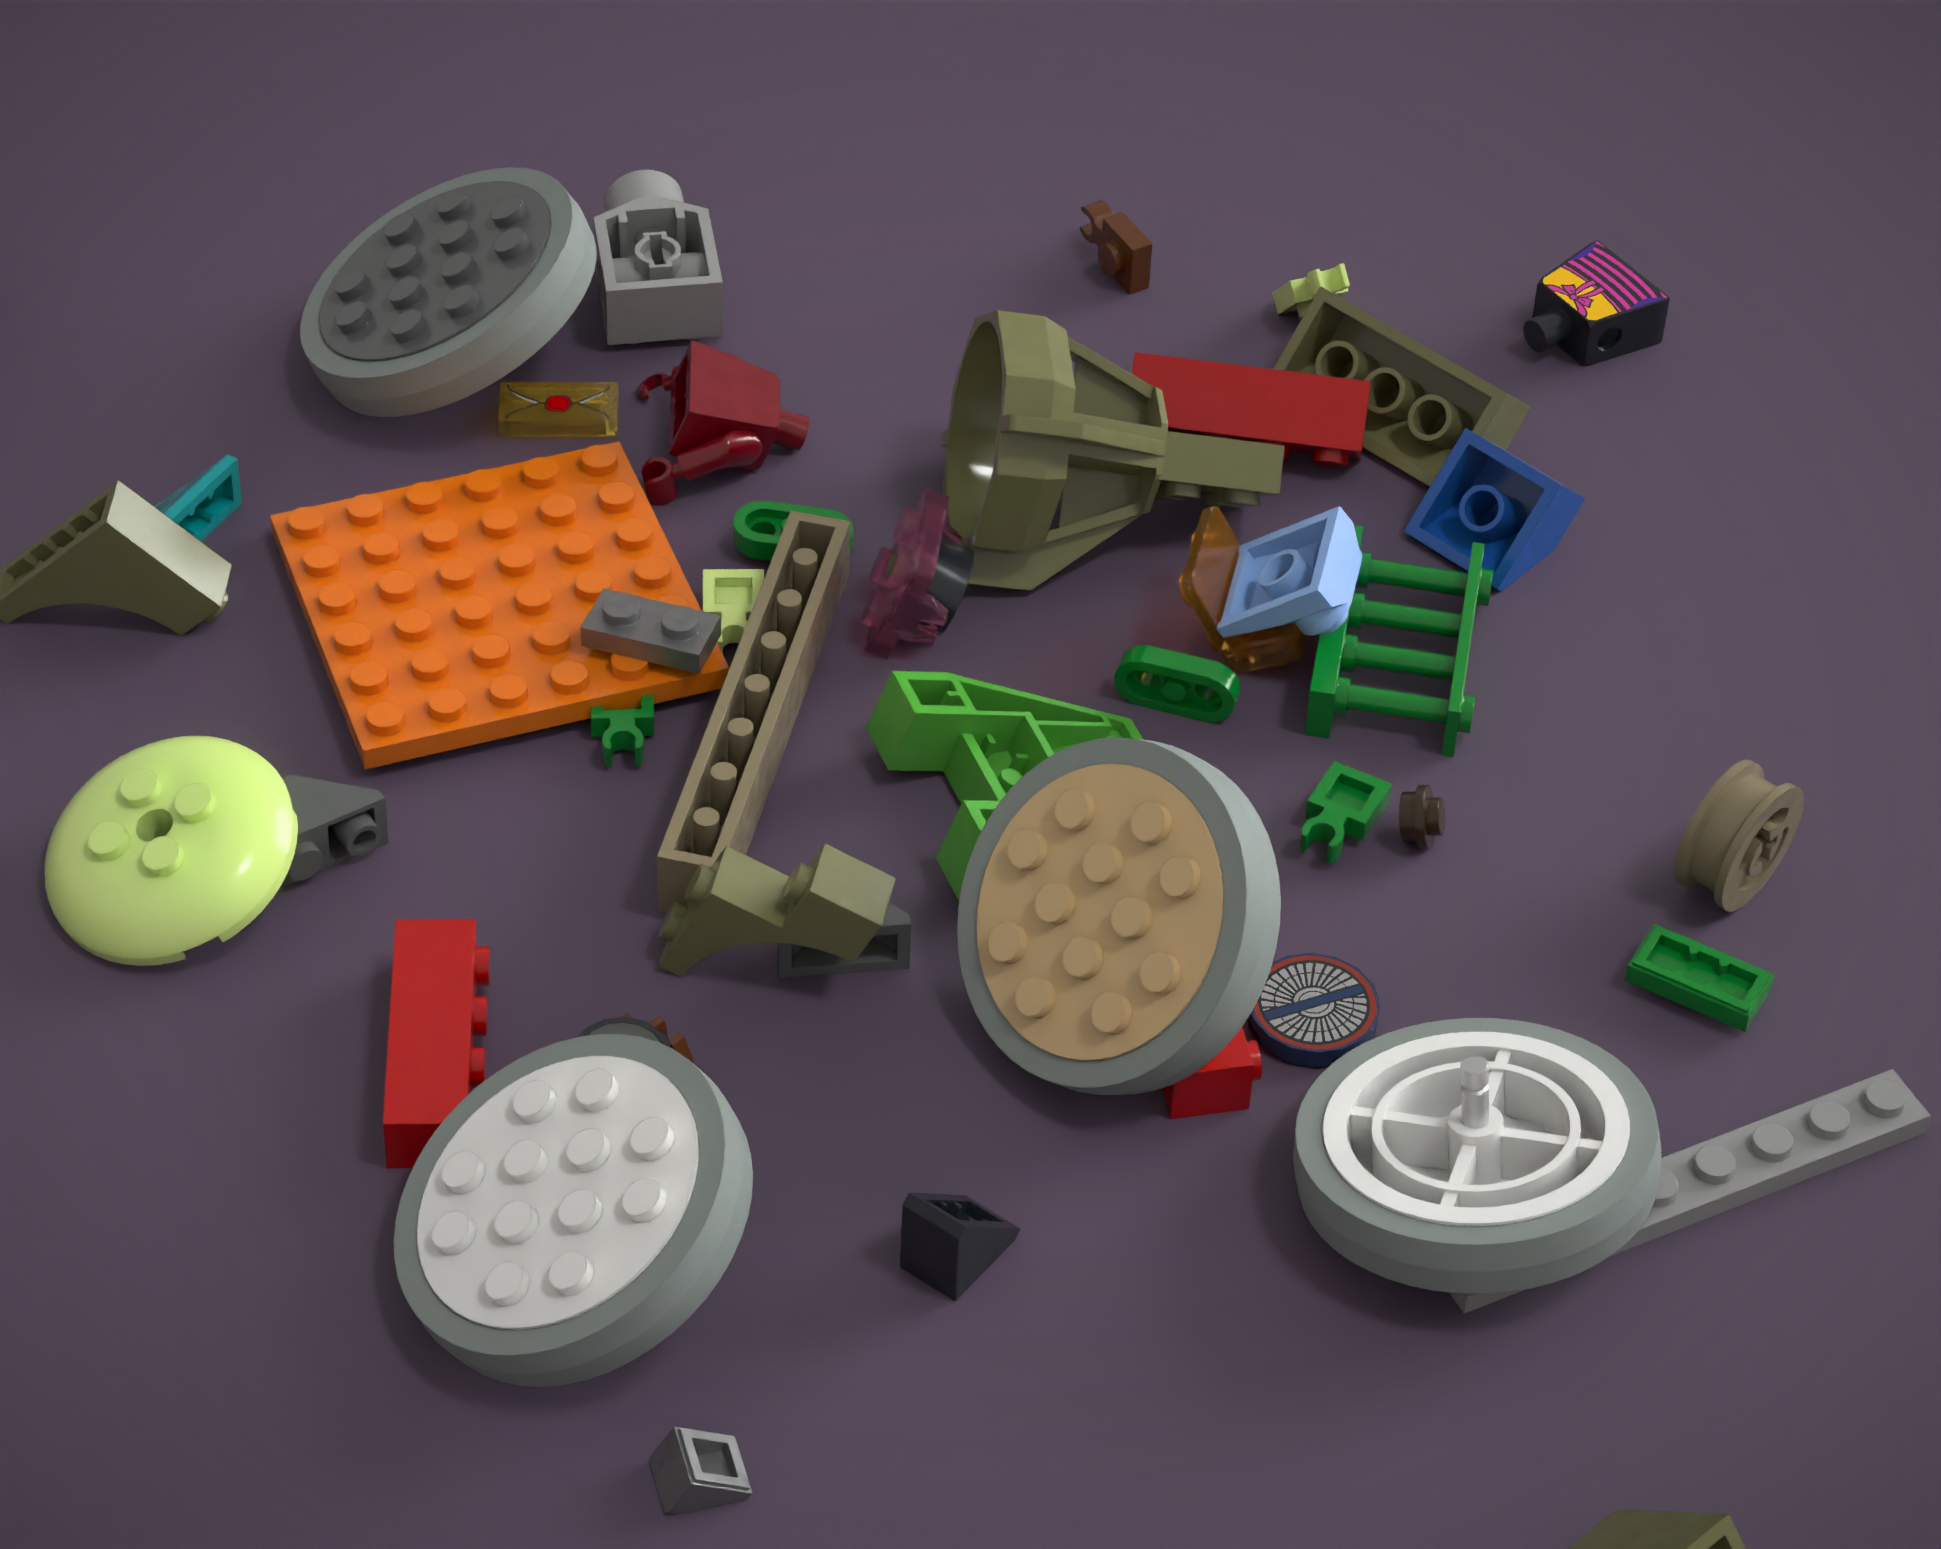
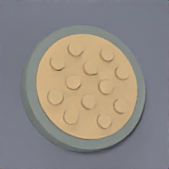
[957,737,1281,1095]

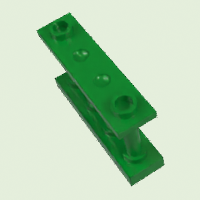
[1305,525,1493,757]

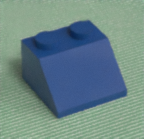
[1404,428,1585,591]

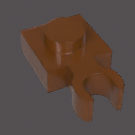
[1080,200,1152,295]

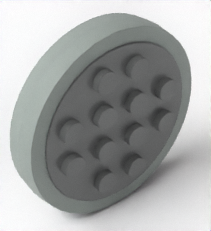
[300,167,597,417]

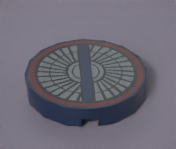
[1247,953,1380,1068]

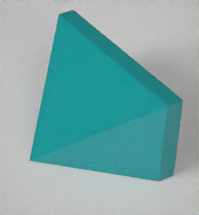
[154,454,242,542]

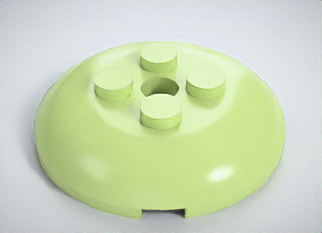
[45,736,298,966]

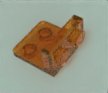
[1179,506,1306,674]

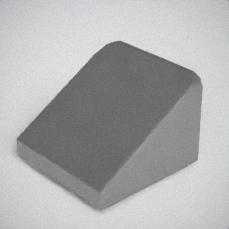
[650,1426,752,1514]

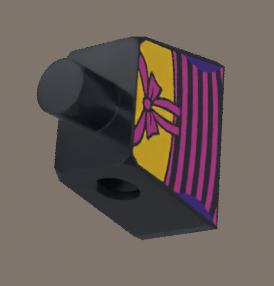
[1523,240,1670,366]

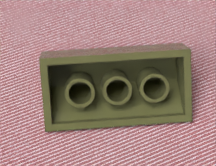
[1273,287,1531,486]

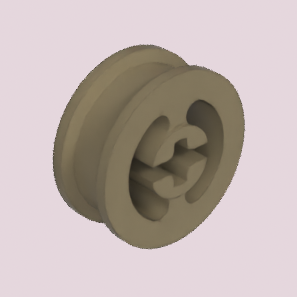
[1673,759,1804,912]

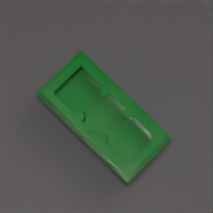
[1624,924,1775,1032]

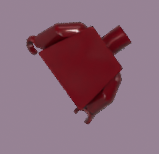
[638,340,809,505]

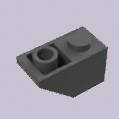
[279,774,389,889]

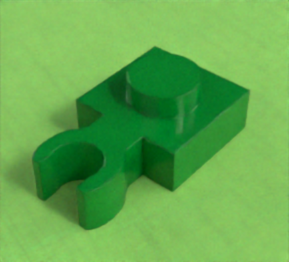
[591,694,654,767]
[1299,761,1392,864]

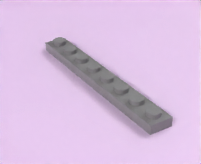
[1449,1069,1931,1314]

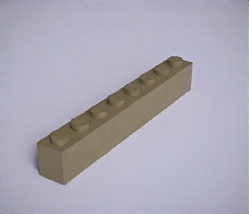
[657,510,850,912]

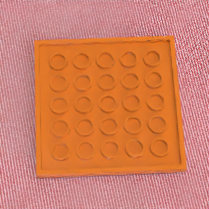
[270,441,730,770]

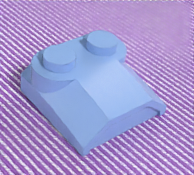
[1216,506,1362,638]

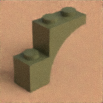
[658,843,896,977]

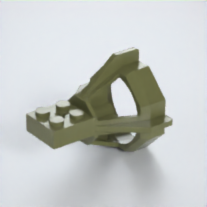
[941,310,1285,591]

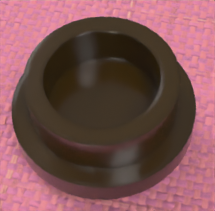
[1399,785,1445,849]

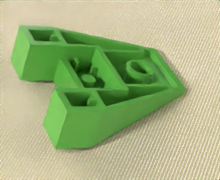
[865,671,1144,900]

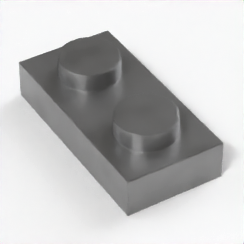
[581,588,721,674]

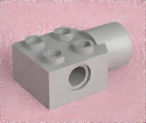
[593,170,723,345]

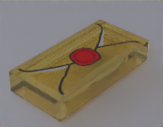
[498,382,619,437]

